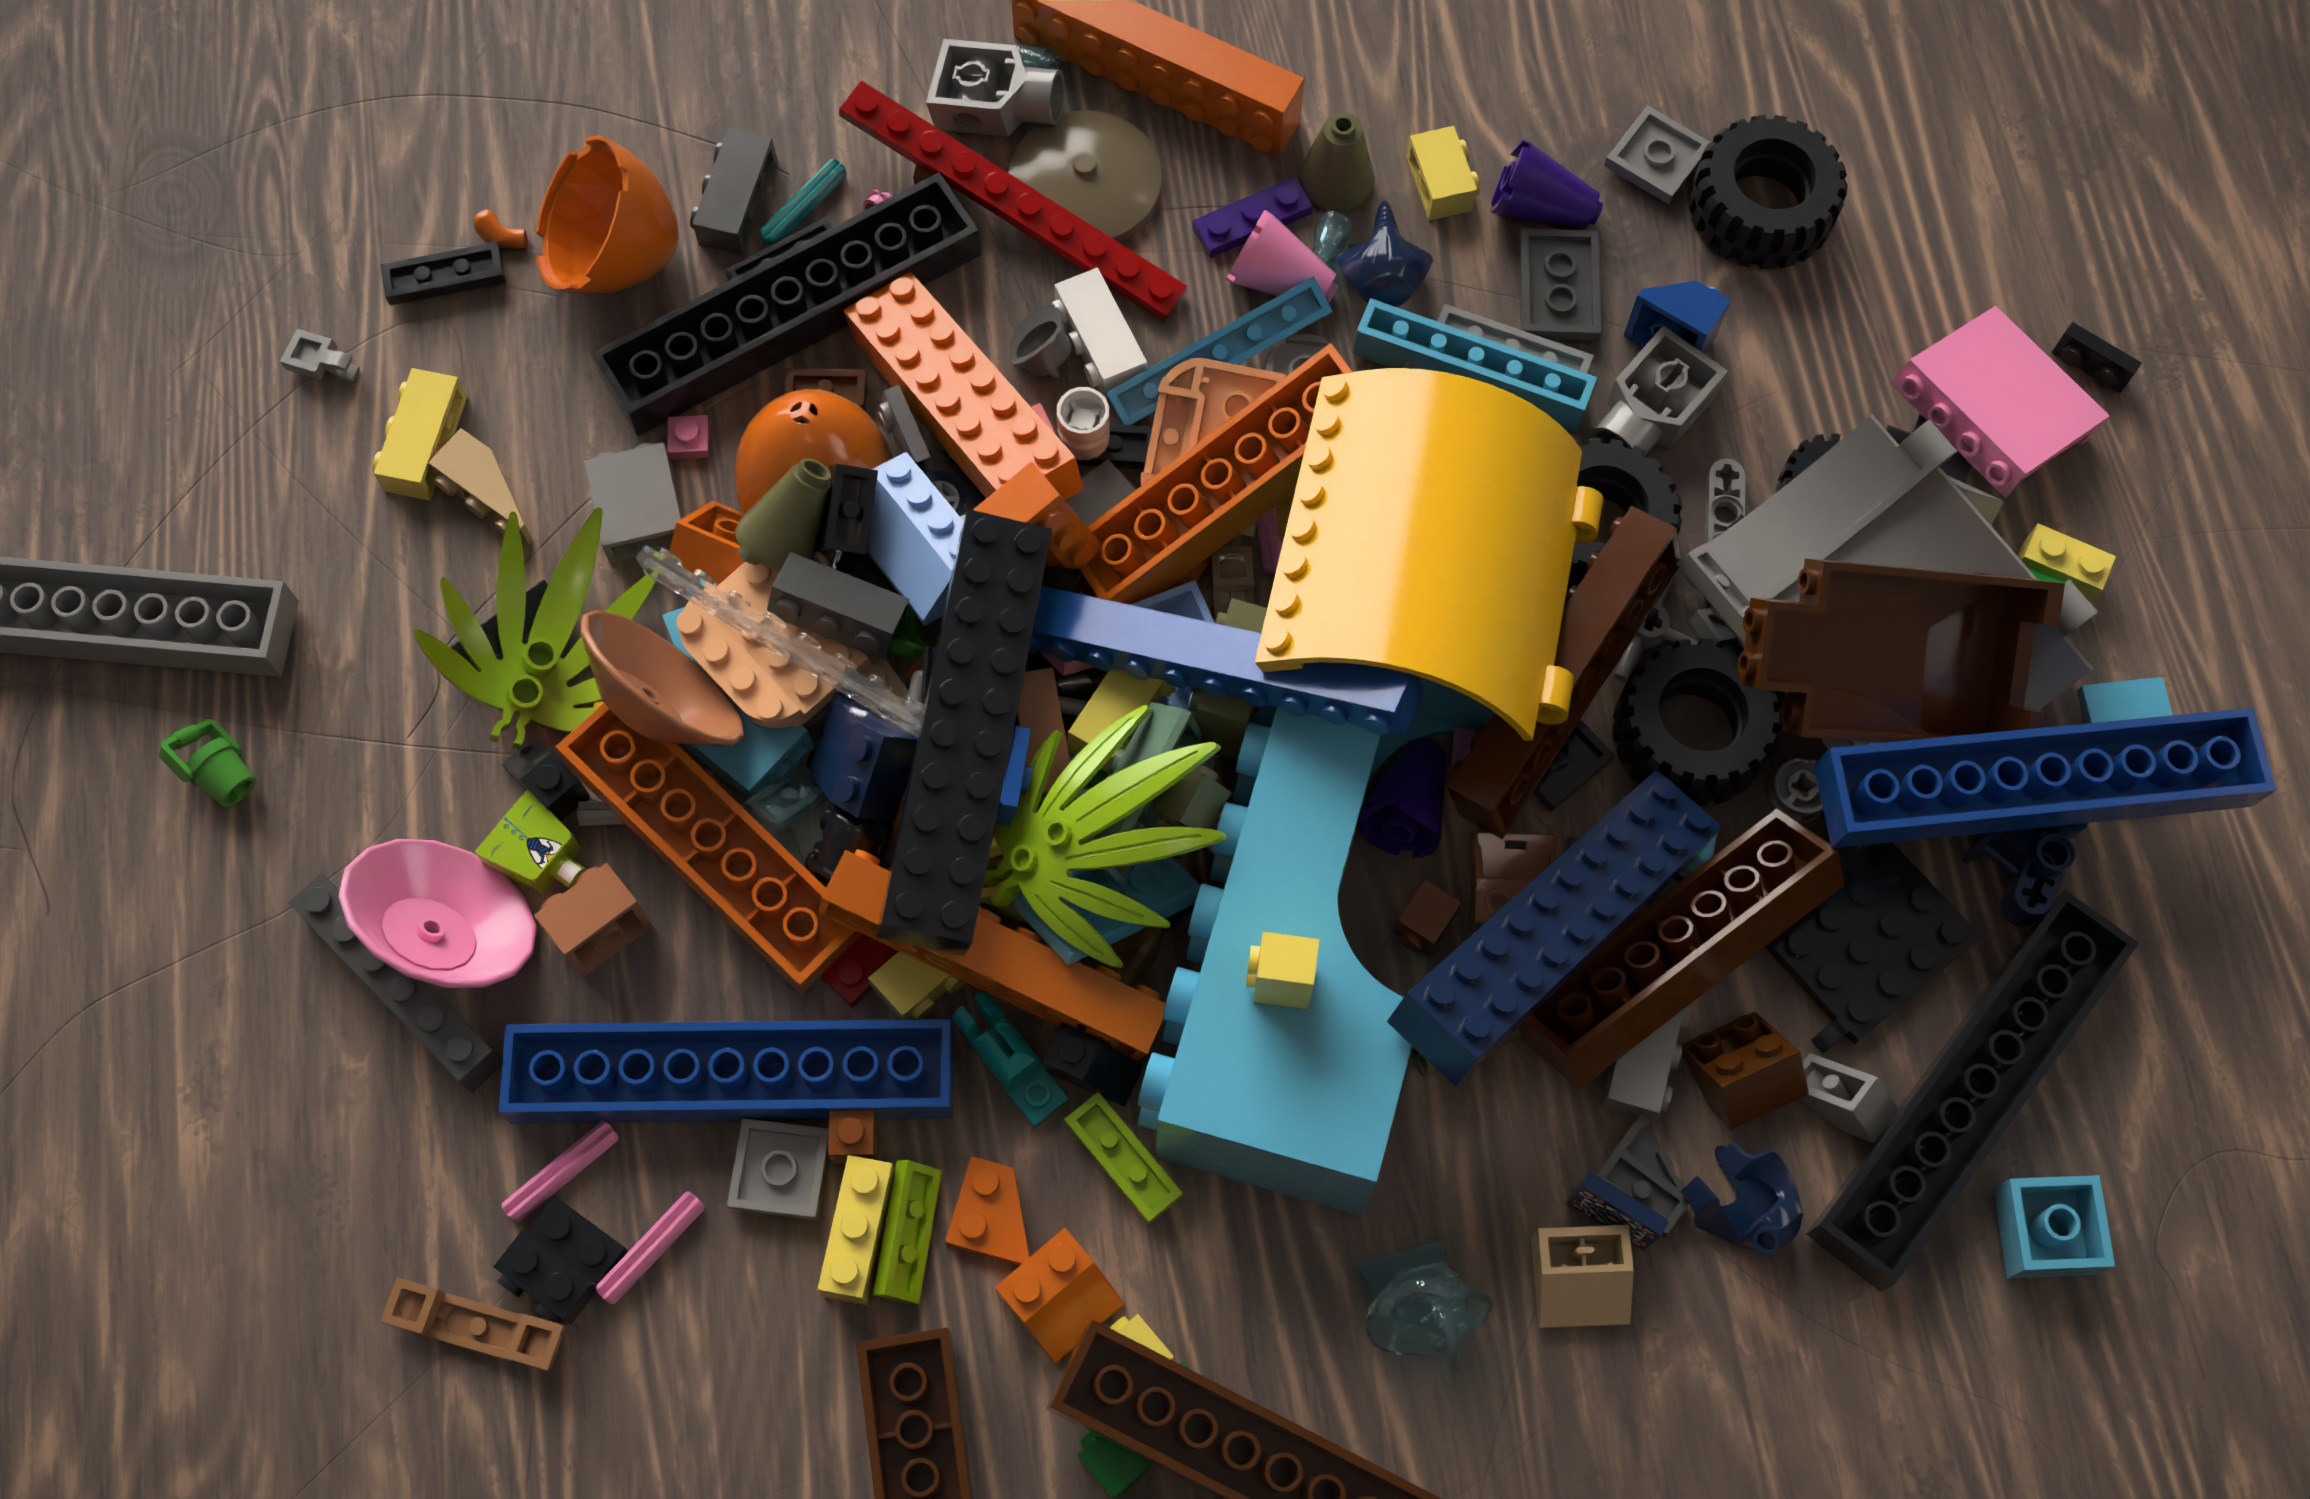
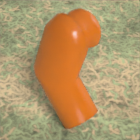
[474,210,528,249]

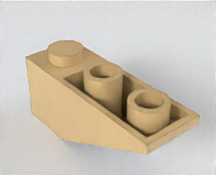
[428,428,533,546]

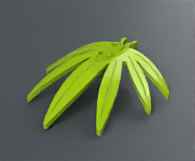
[414,507,660,751]
[984,705,1227,968]

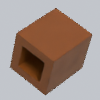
[1393,880,1461,956]
[828,1110,879,1166]

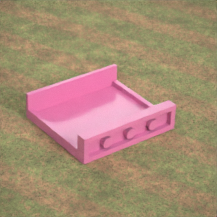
[1891,306,2110,498]

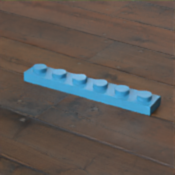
[1105,276,1333,425]

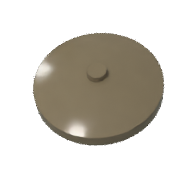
[1009,110,1162,243]

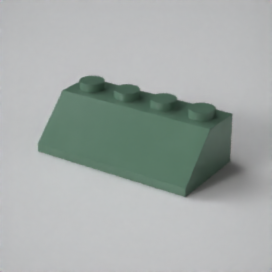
[1087,702,1203,888]

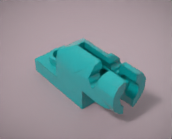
[952,991,1069,1129]

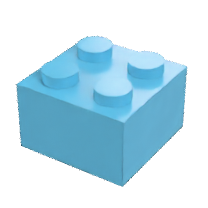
[1993,1175,2115,1279]

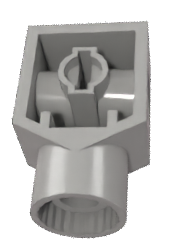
[926,39,1065,137]
[1591,325,1728,457]

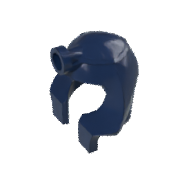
[1333,200,1434,308]
[1680,1142,1803,1255]

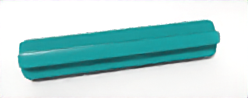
[758,158,847,246]

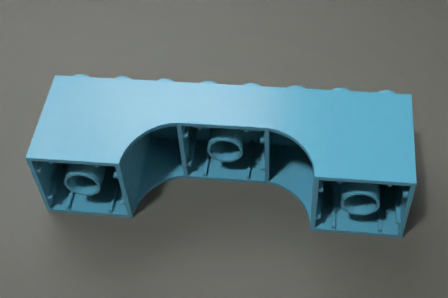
[1138,677,1494,1216]

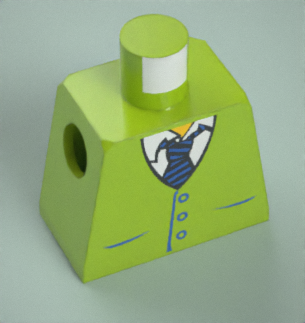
[475,789,587,893]

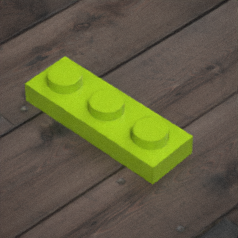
[1064,1092,1183,1225]
[873,1160,942,1304]

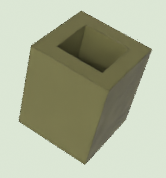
[1151,765,1231,829]

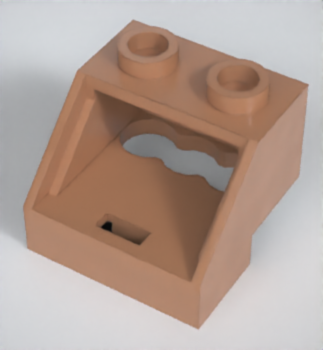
[1469,831,1561,922]

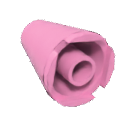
[1226,210,1339,303]

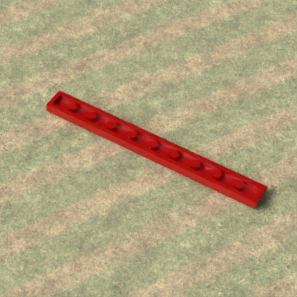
[839,80,1187,322]

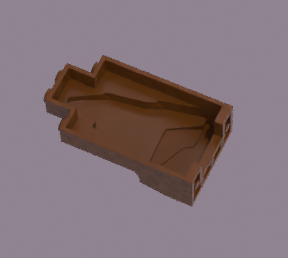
[1738,558,2065,743]

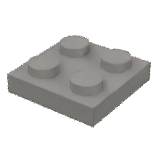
[1604,105,1711,205]
[727,1118,829,1220]

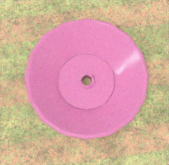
[338,839,537,988]

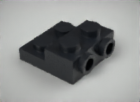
[493,1196,628,1325]

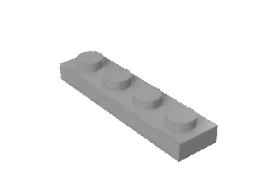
[1437,304,1594,373]

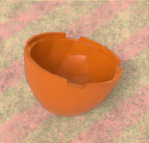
[536,135,679,294]
[734,389,893,545]

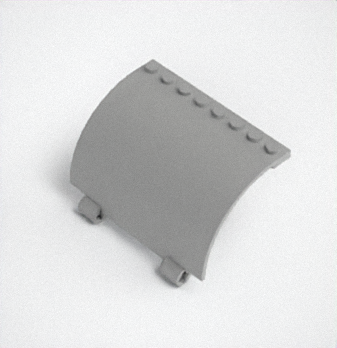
[1677,414,2098,749]

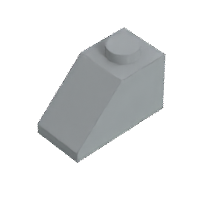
[1799,1053,1899,1143]

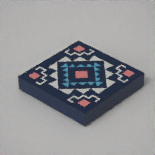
[1566,1172,1669,1251]

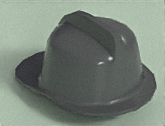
[1010,305,1072,379]

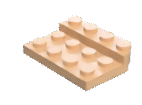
[1141,358,1287,537]
[676,561,872,729]

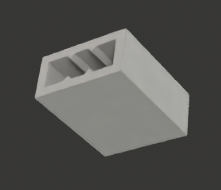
[584,442,683,563]

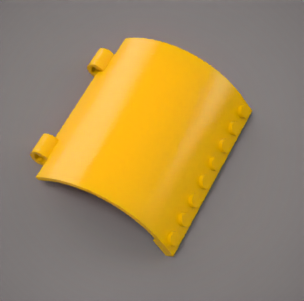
[1255,368,1603,741]

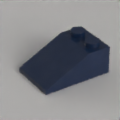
[809,693,917,820]

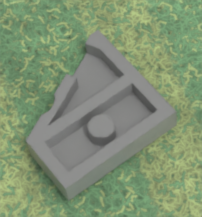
[877,385,931,464]

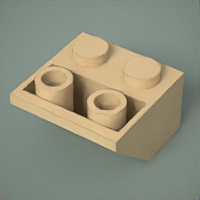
[1530,1225,1634,1329]

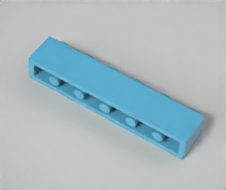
[1353,298,1597,433]

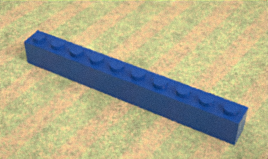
[1028,586,1424,736]

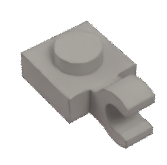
[280,329,360,382]

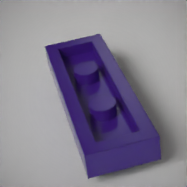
[1192,176,1313,258]

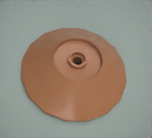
[581,610,744,747]

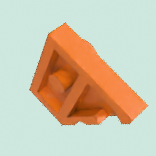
[945,1156,1029,1266]

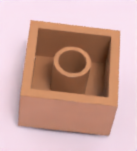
[534,862,652,979]

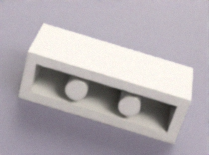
[1051,267,1147,398]

